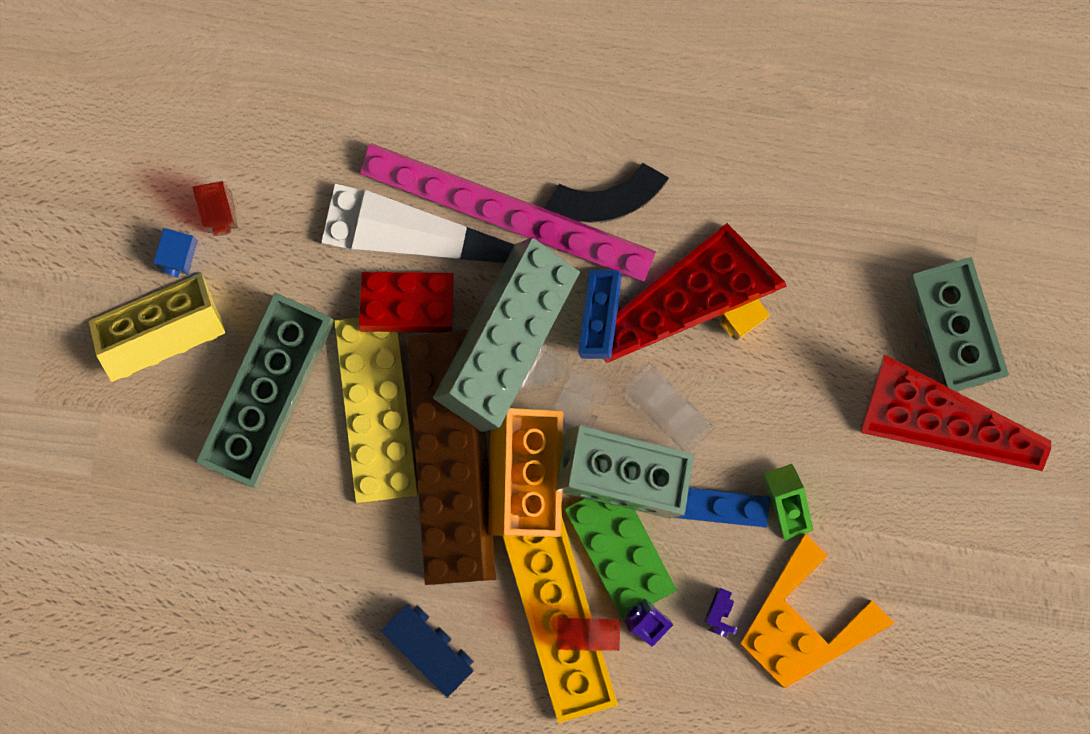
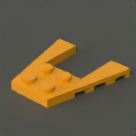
[740,534,895,688]

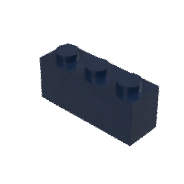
[381,604,475,698]

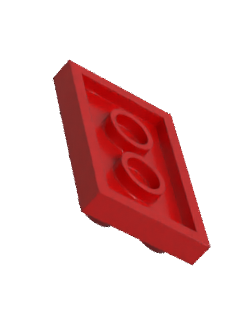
[359,272,454,332]

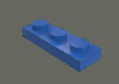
[578,270,622,359]
[674,488,770,528]

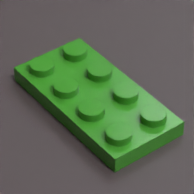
[565,498,677,620]

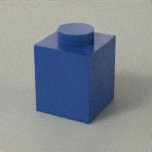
[154,228,198,278]

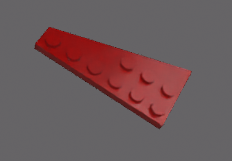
[603,223,787,363]
[861,354,1052,471]

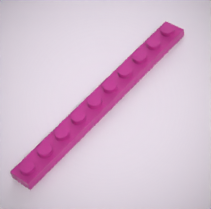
[360,143,656,282]

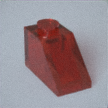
[192,181,238,236]
[557,617,620,651]

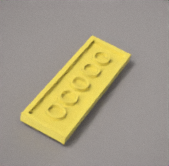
[335,317,418,504]

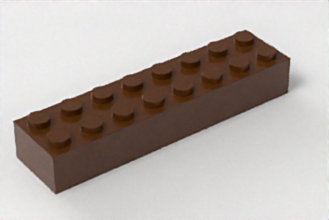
[408,330,496,585]

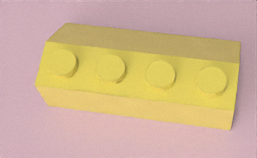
[89,273,225,382]

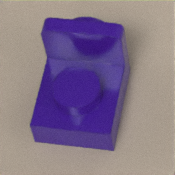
[704,587,737,638]

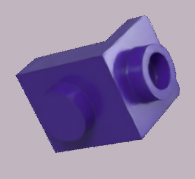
[623,598,673,647]

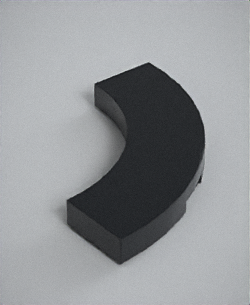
[544,163,669,223]

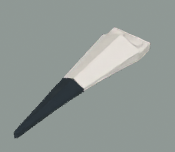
[321,184,515,263]

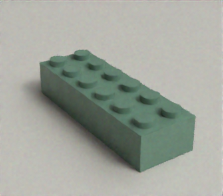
[433,237,580,432]
[196,293,335,490]

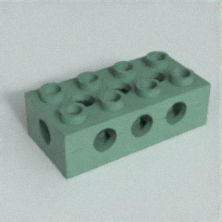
[906,257,1009,392]
[555,425,694,519]

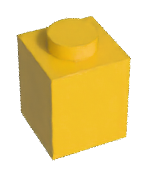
[720,299,770,340]

